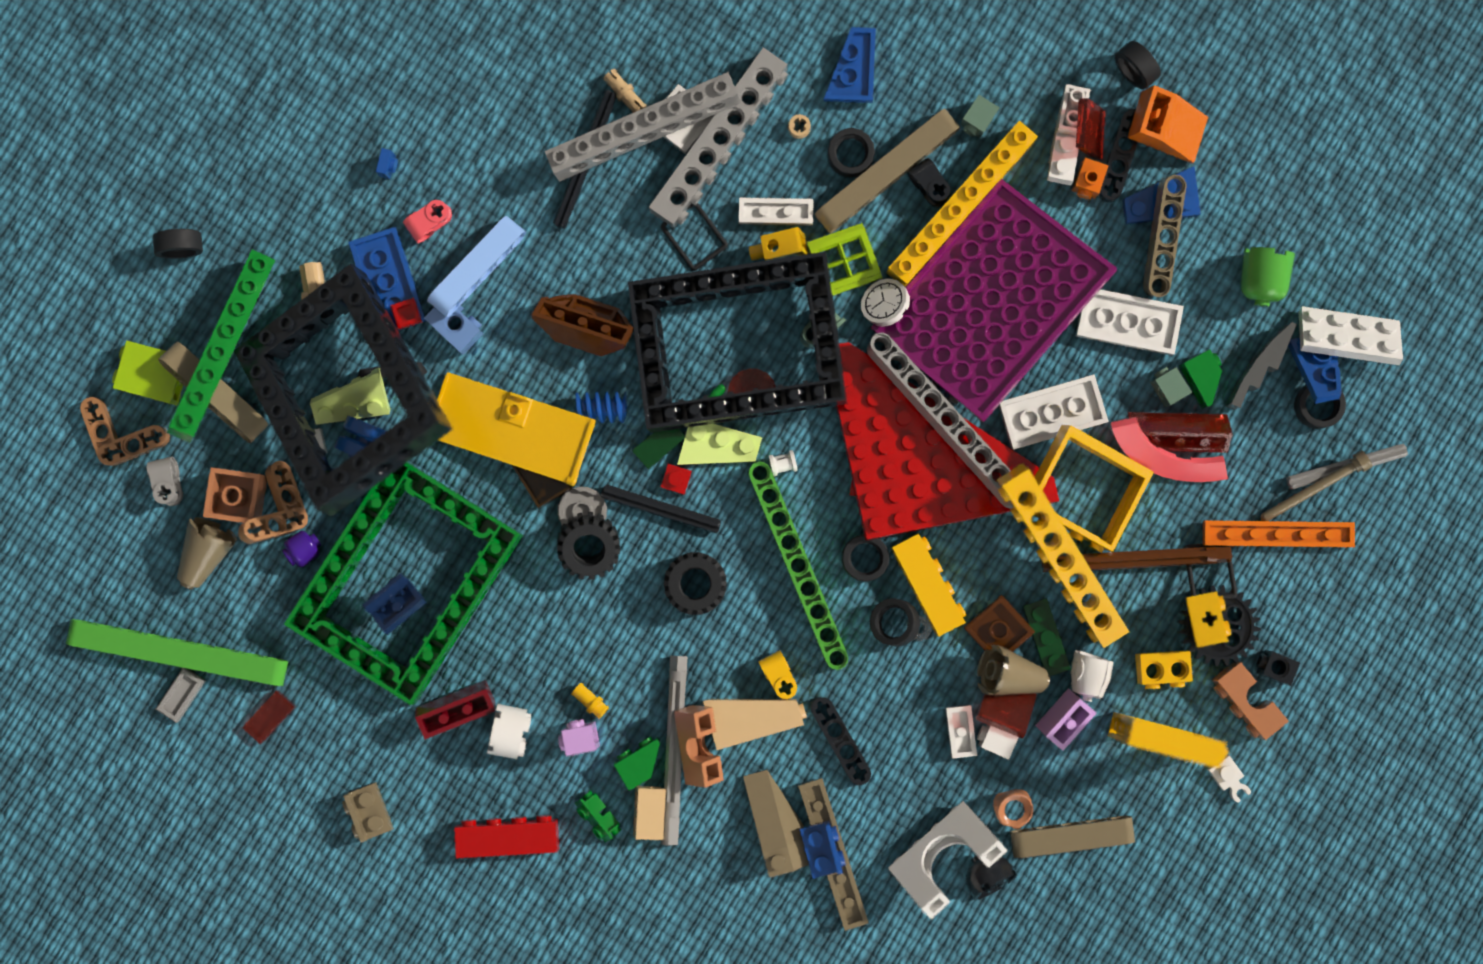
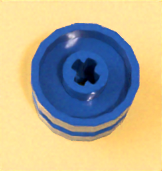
[334,415,386,457]

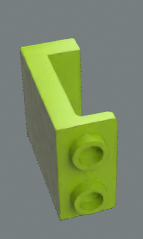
[112,340,183,406]

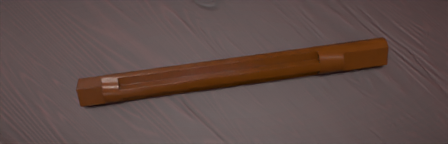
[1042,547,1232,572]

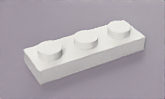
[739,198,813,225]

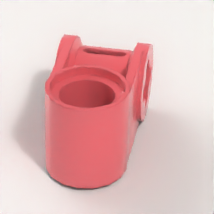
[403,200,452,243]

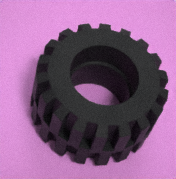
[557,512,620,580]
[664,552,727,615]

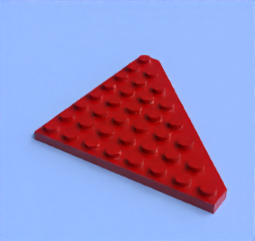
[836,342,1059,541]

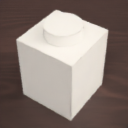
[977,722,1019,760]

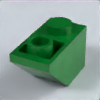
[614,736,661,791]

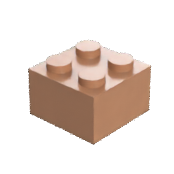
[203,467,267,523]

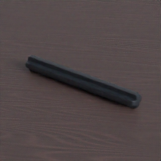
[601,485,721,534]

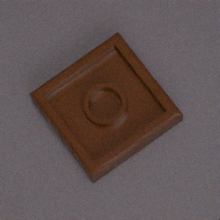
[964,594,1035,652]

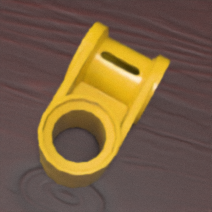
[758,650,797,699]

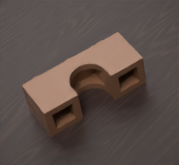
[1212,662,1289,740]
[674,705,724,788]

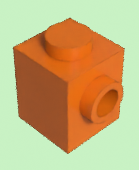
[1072,158,1109,199]

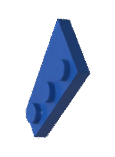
[823,27,876,103]
[1122,166,1201,225]
[1288,338,1341,404]

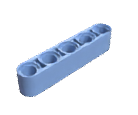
[427,216,526,317]

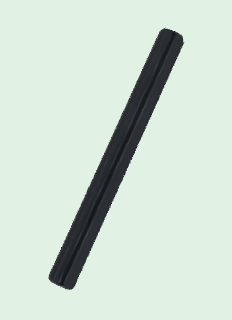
[553,90,616,229]

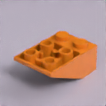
[1127,85,1208,164]

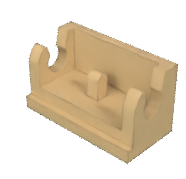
[633,786,666,840]

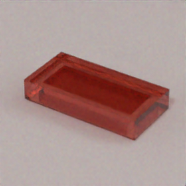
[242,690,296,744]

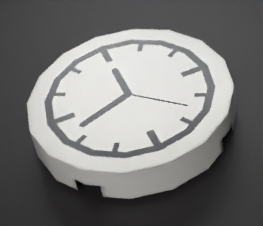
[861,279,910,327]

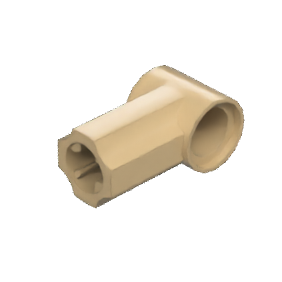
[299,262,325,299]

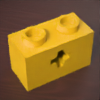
[1185,592,1231,647]

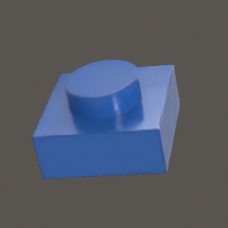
[376,148,398,179]

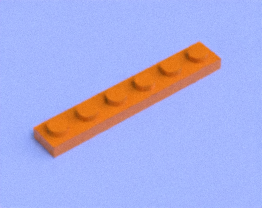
[1203,520,1355,548]

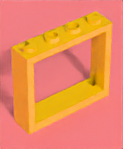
[1027,425,1154,553]
[1107,712,1227,769]

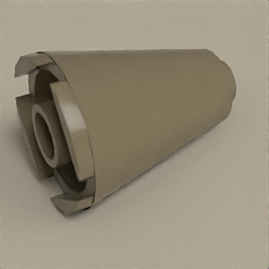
[177,517,237,589]
[977,645,1050,695]

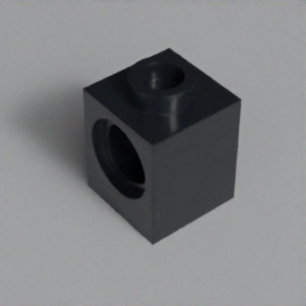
[1256,650,1300,686]

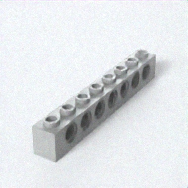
[649,48,788,228]
[545,72,741,181]

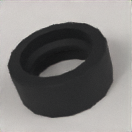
[1115,41,1161,90]
[827,128,875,178]
[153,229,203,259]
[1294,385,1346,429]
[841,534,890,582]
[869,598,920,647]

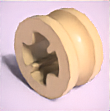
[788,114,811,139]

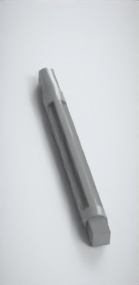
[661,655,688,845]

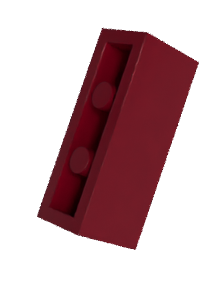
[415,680,496,739]

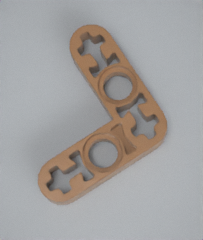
[80,397,170,466]
[238,461,308,544]

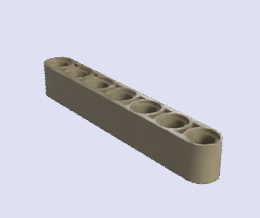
[814,108,961,234]

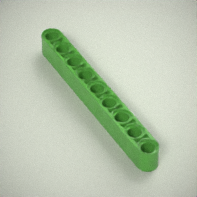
[749,462,848,670]
[65,619,288,686]

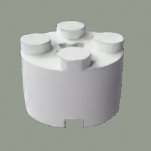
[487,704,531,759]

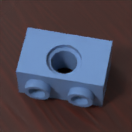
[424,305,483,355]

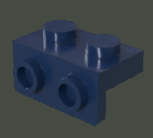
[362,573,427,635]

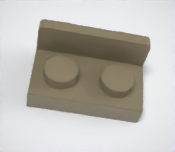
[342,782,394,843]

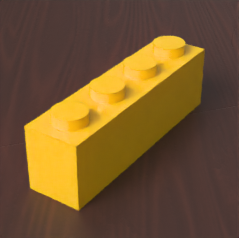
[891,534,966,637]

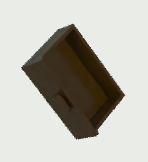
[512,465,578,509]

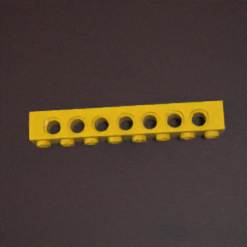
[886,120,1038,288]
[997,464,1129,648]

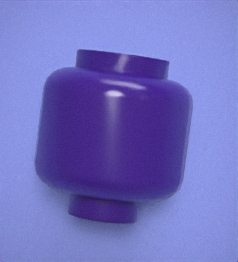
[282,531,321,568]

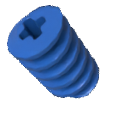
[575,391,627,423]

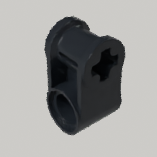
[907,157,950,207]

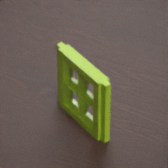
[807,223,882,296]

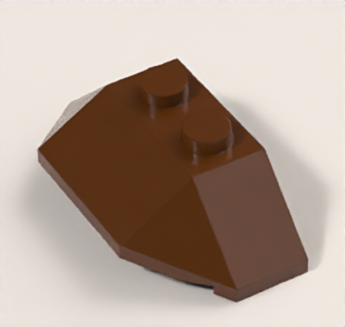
[531,294,634,356]

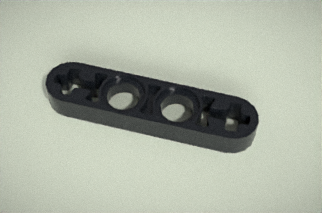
[1098,109,1138,202]
[811,697,871,785]

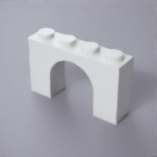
[888,801,1007,919]

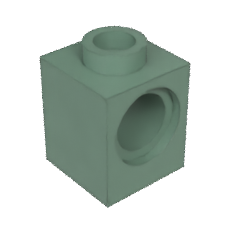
[960,95,999,138]
[1150,367,1192,408]

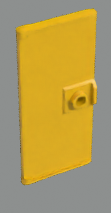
[437,372,596,486]

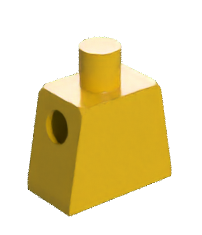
[749,227,808,261]

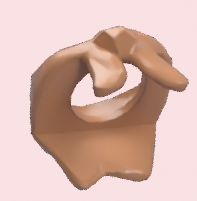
[993,789,1033,829]

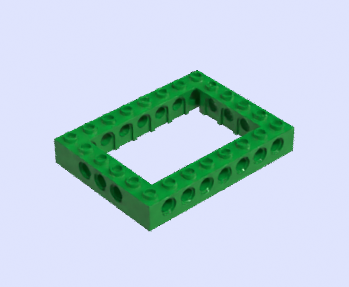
[284,462,523,705]

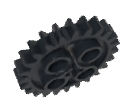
[1177,585,1261,666]

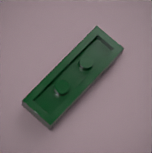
[1022,598,1071,677]

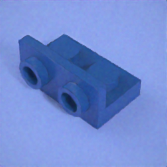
[800,820,846,879]

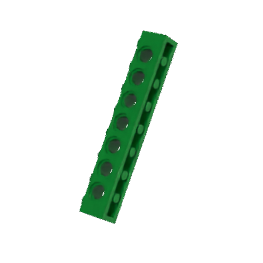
[166,249,275,443]

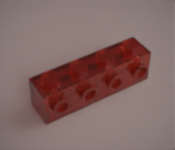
[1127,412,1233,453]

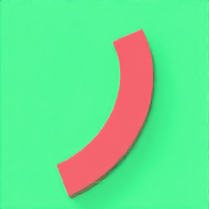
[1111,417,1228,482]

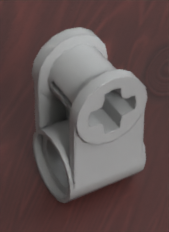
[146,456,183,506]

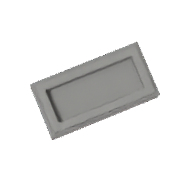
[156,668,206,723]

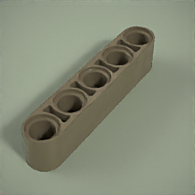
[1143,175,1186,297]
[158,341,268,443]
[1010,816,1135,858]

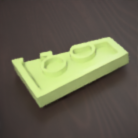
[310,367,390,425]
[677,424,762,465]

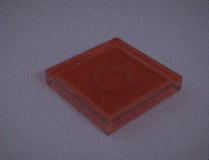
[1076,98,1106,159]
[976,693,1037,739]

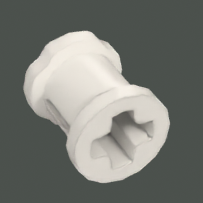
[768,450,798,476]

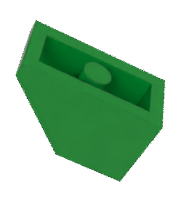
[1178,349,1222,409]

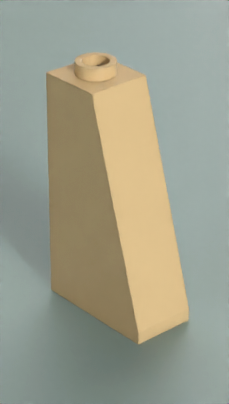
[703,699,807,750]

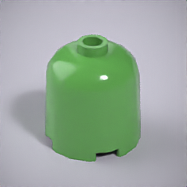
[1240,247,1295,307]

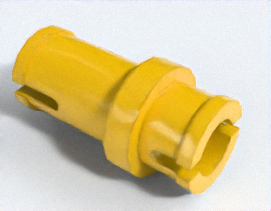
[571,683,609,719]

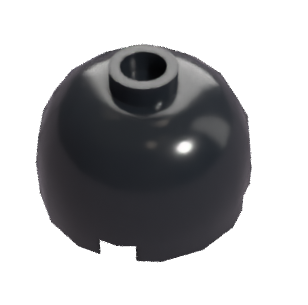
[966,855,1018,900]

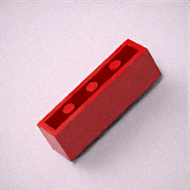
[454,815,559,858]

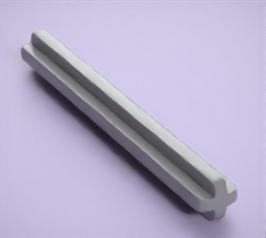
[1286,444,1408,489]

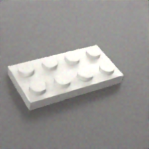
[1076,289,1184,356]
[1298,306,1403,365]
[999,375,1109,450]

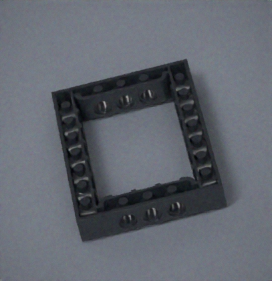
[628,252,848,433]
[234,264,453,516]

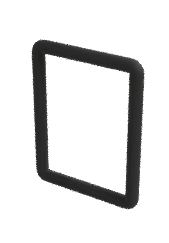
[661,203,728,271]
[1184,544,1238,599]

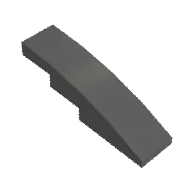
[1225,322,1296,410]

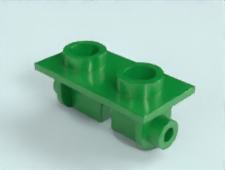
[575,790,621,842]

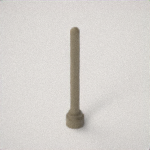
[1260,450,1373,521]

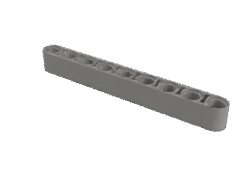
[867,333,1028,509]

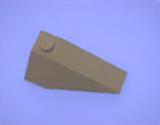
[743,770,809,878]

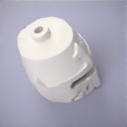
[1070,650,1114,702]

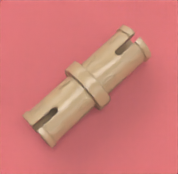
[603,69,647,113]

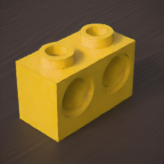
[1135,650,1193,689]

